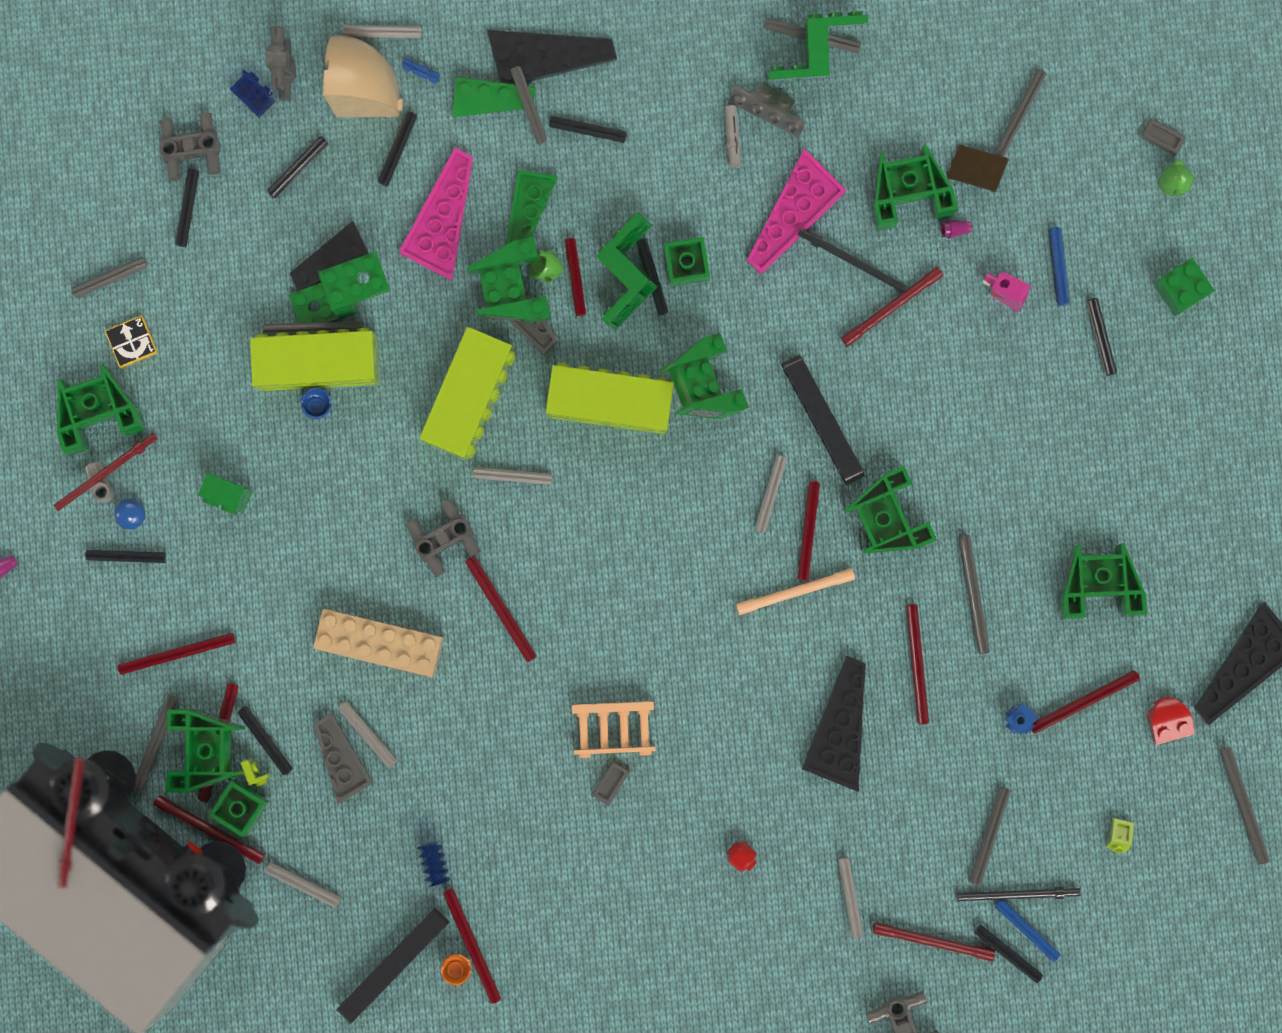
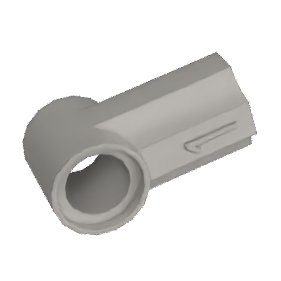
[85,461,115,503]

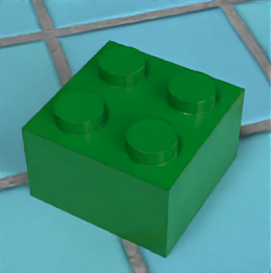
[664,237,710,287]
[1153,257,1215,316]
[198,473,253,515]
[208,779,270,838]

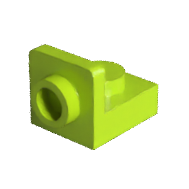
[240,758,272,787]
[1106,818,1134,853]

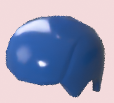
[301,387,331,419]
[114,499,146,530]

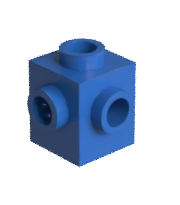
[1005,702,1038,735]

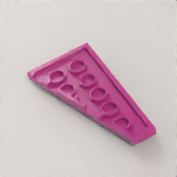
[399,148,473,281]
[747,148,847,275]

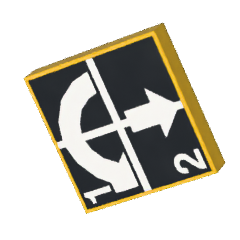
[105,315,158,368]

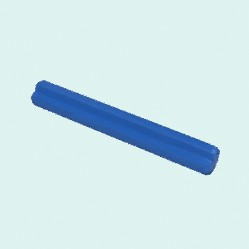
[1049,227,1069,306]
[995,900,1061,962]

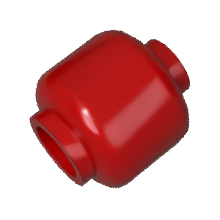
[726,841,757,872]

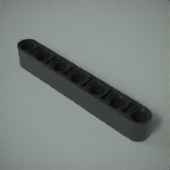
[781,354,865,485]
[336,908,449,1024]

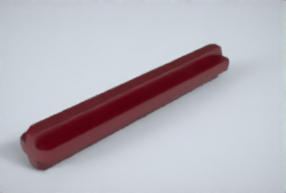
[565,238,586,316]

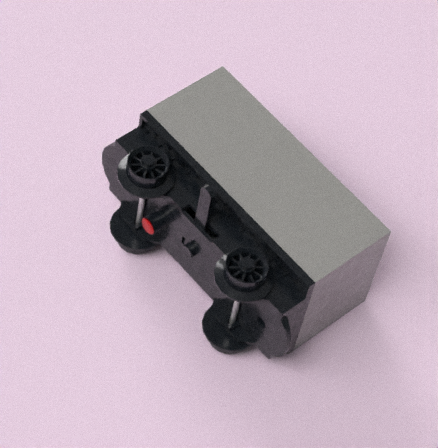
[0,743,259,1033]

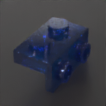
[230,70,276,118]

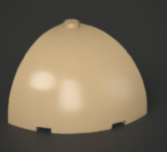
[323,35,403,117]

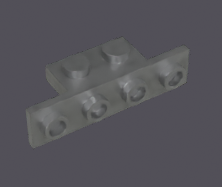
[729,83,806,138]

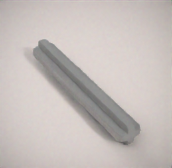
[343,25,422,38]
[755,455,787,533]
[473,467,553,485]
[338,702,397,768]
[838,857,863,939]
[265,863,341,908]

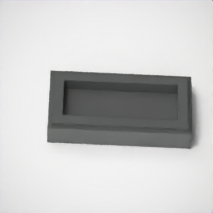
[1140,119,1186,156]
[592,761,630,806]

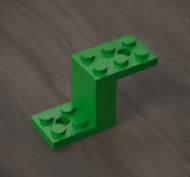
[766,11,868,80]
[596,212,658,330]
[288,252,390,323]

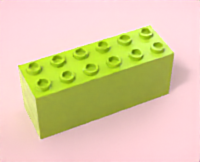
[419,327,516,461]
[250,328,380,392]
[546,363,674,435]

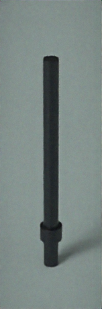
[797,228,906,292]
[956,887,1080,901]

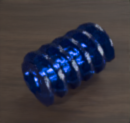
[417,842,451,887]

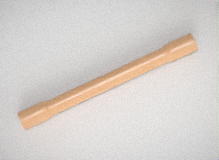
[736,568,855,615]

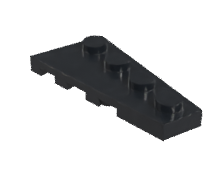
[290,221,369,291]

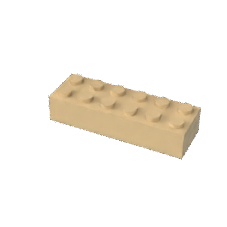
[313,609,444,677]

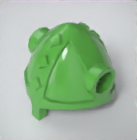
[1158,161,1194,197]
[528,249,563,283]

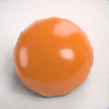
[440,954,472,985]

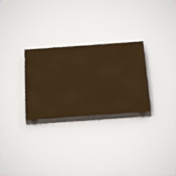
[947,145,1009,192]

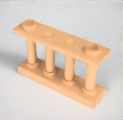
[572,701,656,758]

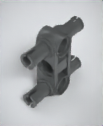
[265,26,296,101]
[159,112,221,181]
[405,499,481,578]
[865,991,939,1033]

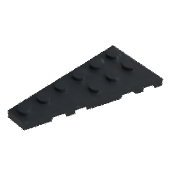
[487,30,617,84]
[1194,602,1282,725]
[801,656,866,792]

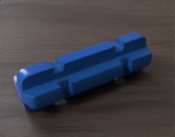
[402,58,440,84]

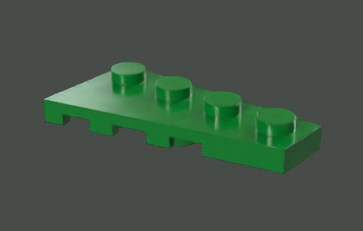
[452,77,536,117]
[506,170,558,245]

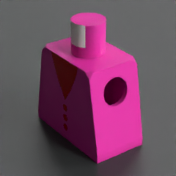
[983,272,1030,312]

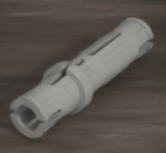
[724,105,742,167]

